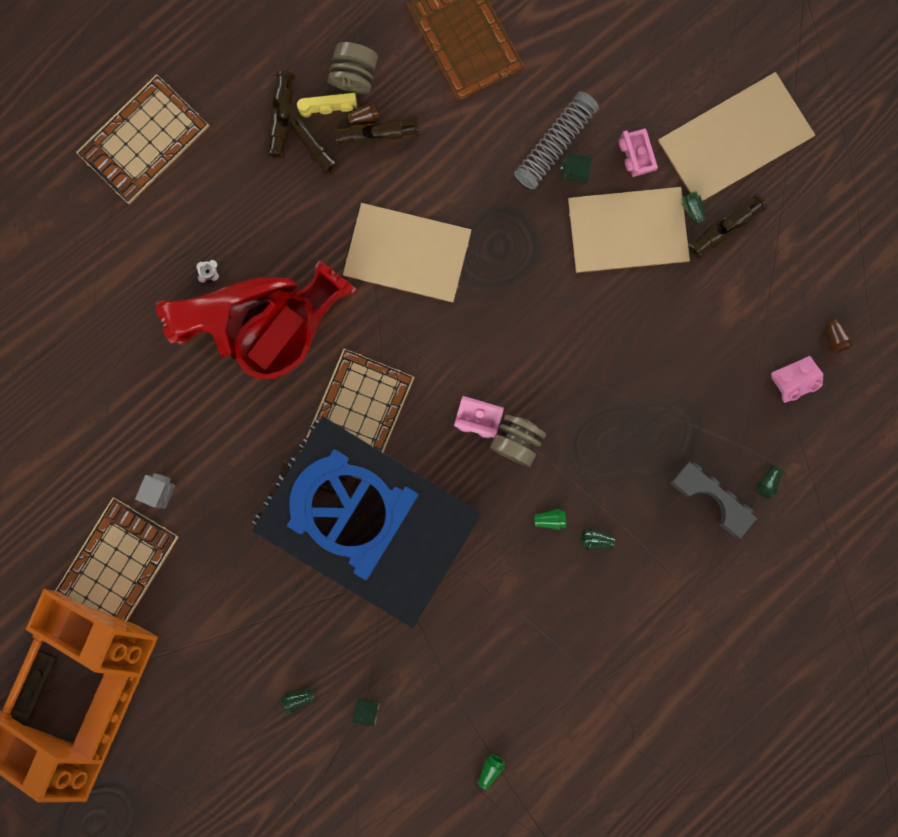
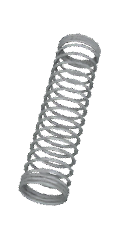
[514,92,599,189]

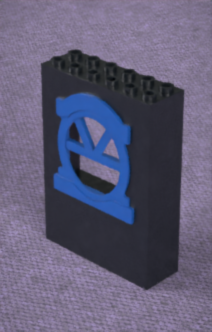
[251,416,482,628]

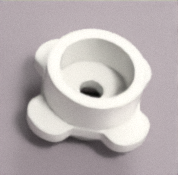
[196,260,219,283]

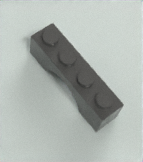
[669,462,757,539]

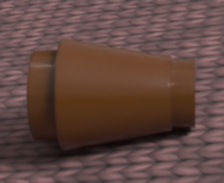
[348,102,380,125]
[826,319,852,353]

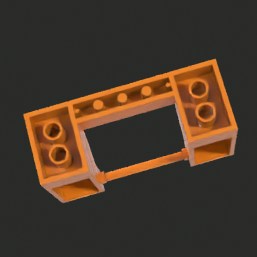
[0,589,158,802]

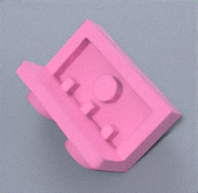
[619,128,658,177]
[771,356,823,403]
[454,396,504,438]

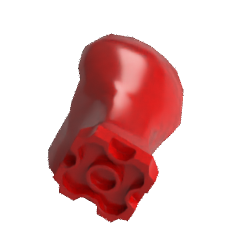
[234,261,357,380]
[156,277,298,359]

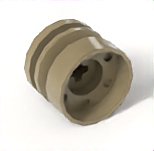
[327,42,378,95]
[489,414,546,468]

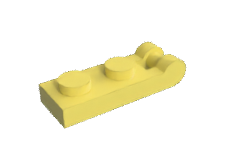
[297,93,358,118]

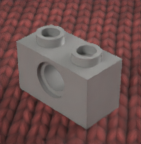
[135,473,175,509]

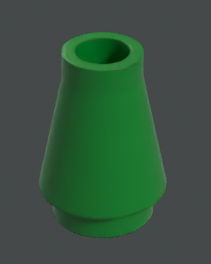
[535,508,566,530]
[477,754,505,790]

